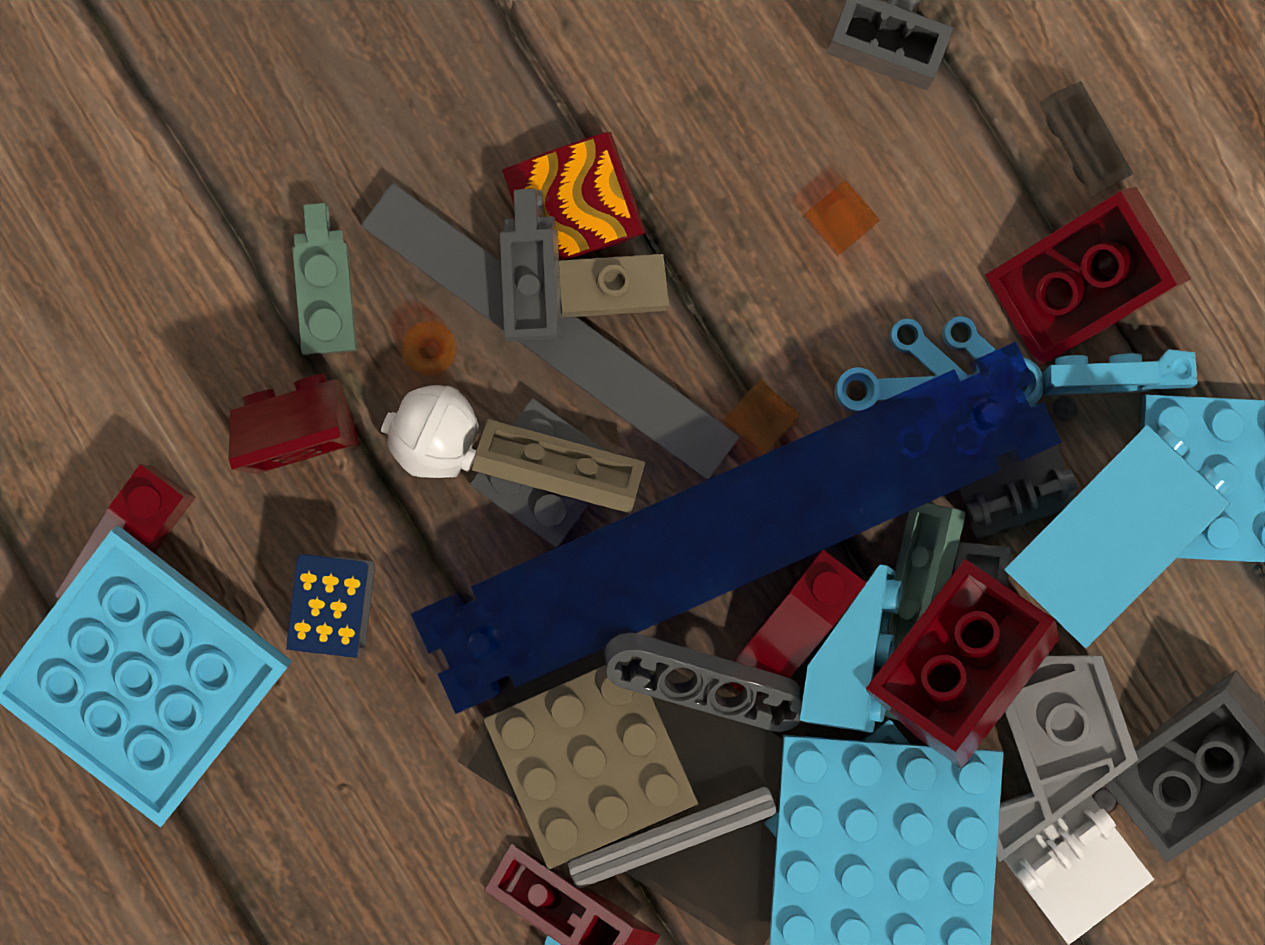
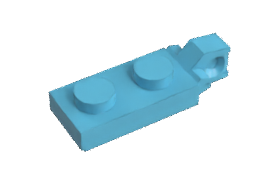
[1042,349,1197,395]

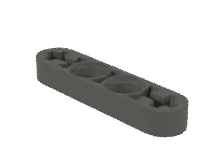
[604,633,803,732]

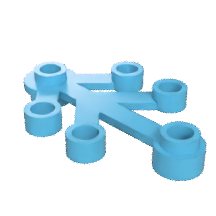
[834,316,1044,459]

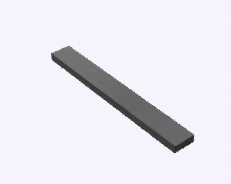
[361,183,739,481]

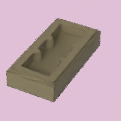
[559,254,669,318]

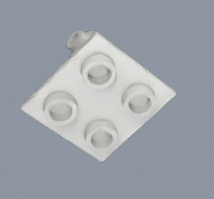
[1004,795,1154,945]

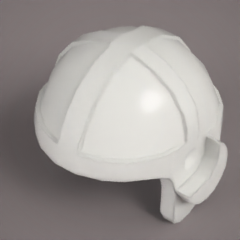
[381,385,479,478]

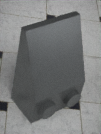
[1105,670,1265,863]

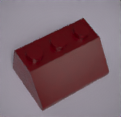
[866,559,1059,769]

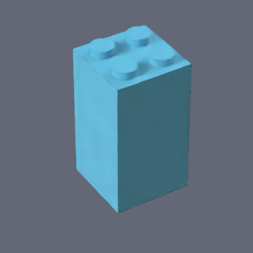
[1004,425,1231,648]

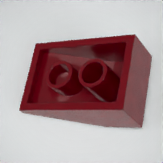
[985,187,1191,367]
[228,373,360,474]

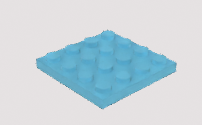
[0,525,292,827]
[769,735,1003,945]

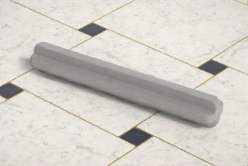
[568,787,776,888]

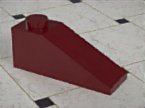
[54,464,196,599]
[729,549,866,695]
[484,844,661,945]

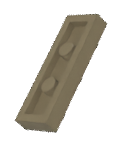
[472,419,645,514]

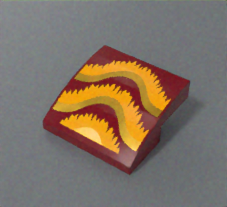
[502,132,646,261]

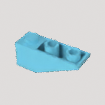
[800,565,902,733]

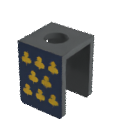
[286,554,375,658]

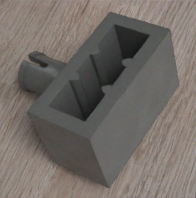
[826,0,954,91]

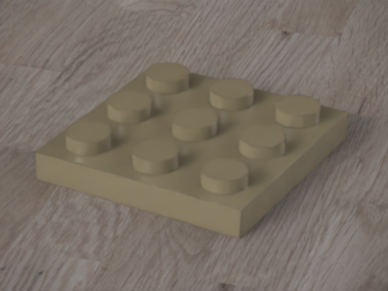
[483,656,699,870]

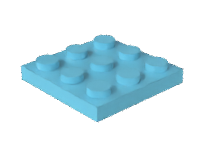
[1140,395,1265,562]

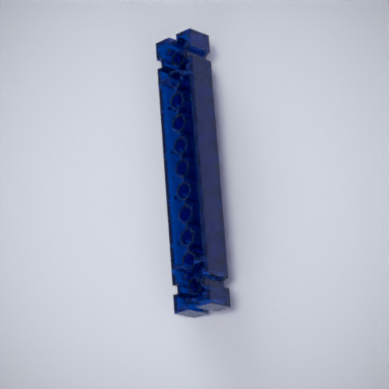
[411,341,1062,714]

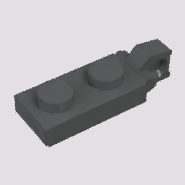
[500,189,563,342]

